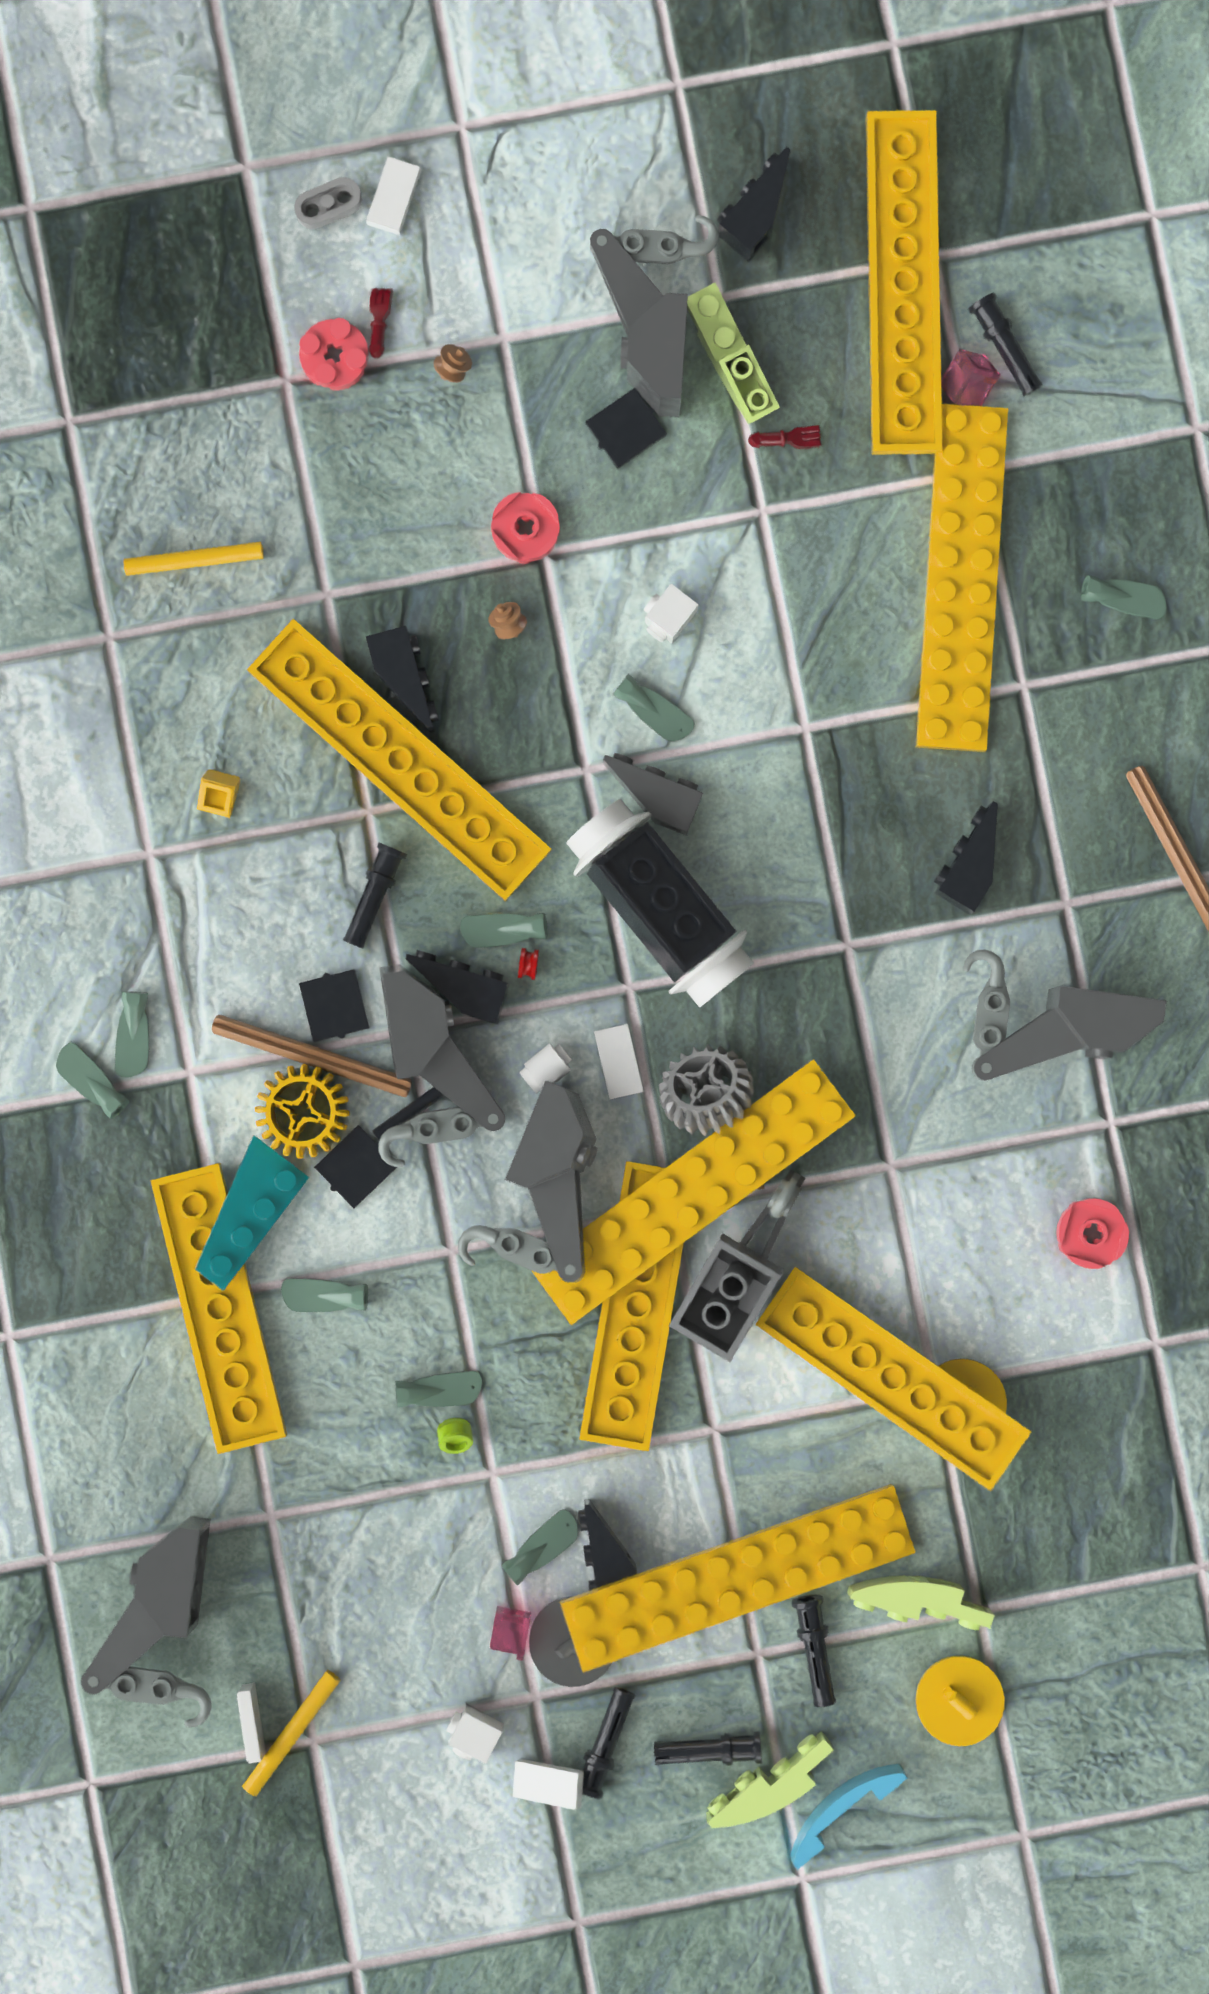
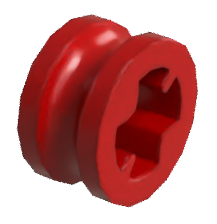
[518,947,539,980]

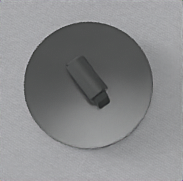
[529,1597,612,1687]

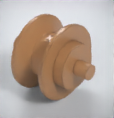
[434,344,472,383]
[488,602,527,639]

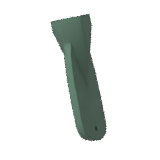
[1081,575,1166,620]
[613,674,695,742]
[460,913,548,948]
[115,991,149,1078]
[56,1043,129,1119]
[281,1278,368,1312]
[395,1371,482,1408]
[501,1509,578,1586]

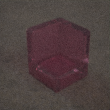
[941,349,1001,406]
[490,1606,532,1661]

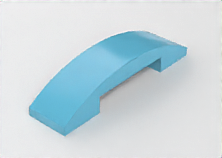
[791,1764,907,1870]

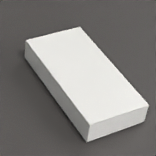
[366,157,421,235]
[594,1024,644,1100]
[237,1683,266,1764]
[513,1759,584,1810]

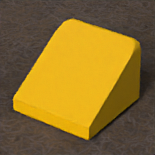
[197,769,241,818]

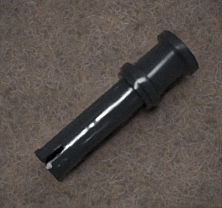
[968,292,1043,397]
[343,842,407,949]
[792,1595,836,1707]
[582,1687,636,1799]
[654,1731,762,1766]

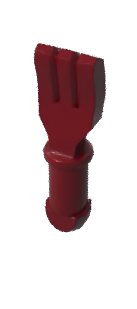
[368,288,393,359]
[748,425,822,449]

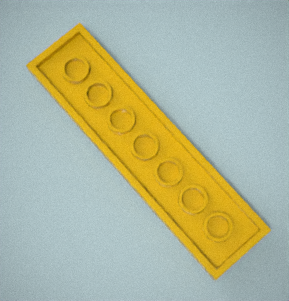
[579,1161,684,1451]
[150,1163,287,1454]
[755,1267,1031,1491]

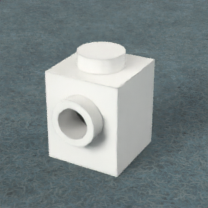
[644,584,699,643]
[446,1704,504,1764]

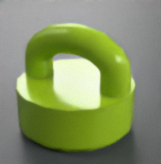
[437,1418,474,1454]

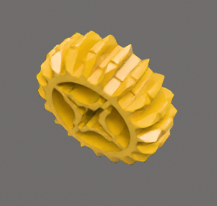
[255,1064,350,1159]

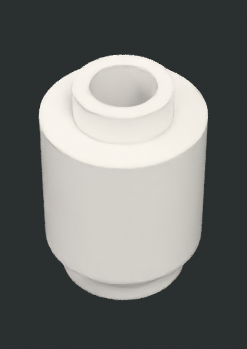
[519,1043,572,1094]

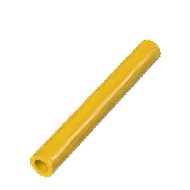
[123,541,264,576]
[242,1670,341,1796]

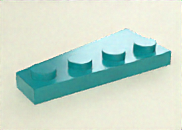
[194,1135,310,1291]

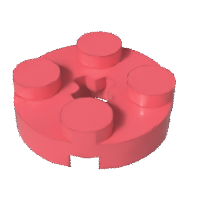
[299,318,369,391]
[491,492,560,564]
[1056,1198,1129,1269]

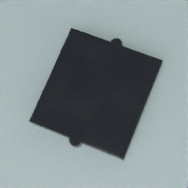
[585,388,667,469]
[299,969,369,1042]
[314,1125,397,1209]

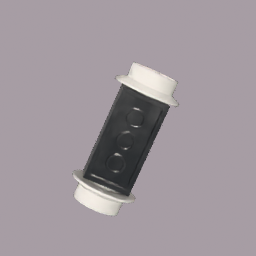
[567,799,754,1008]

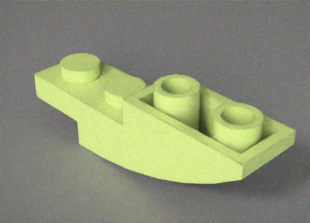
[687,283,780,424]
[847,1575,994,1631]
[706,1731,833,1828]

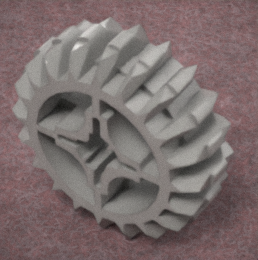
[659,1044,754,1136]

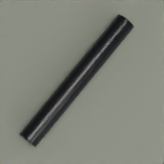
[372,1087,445,1140]

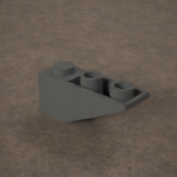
[603,753,703,836]

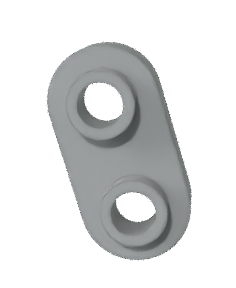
[294,177,362,229]

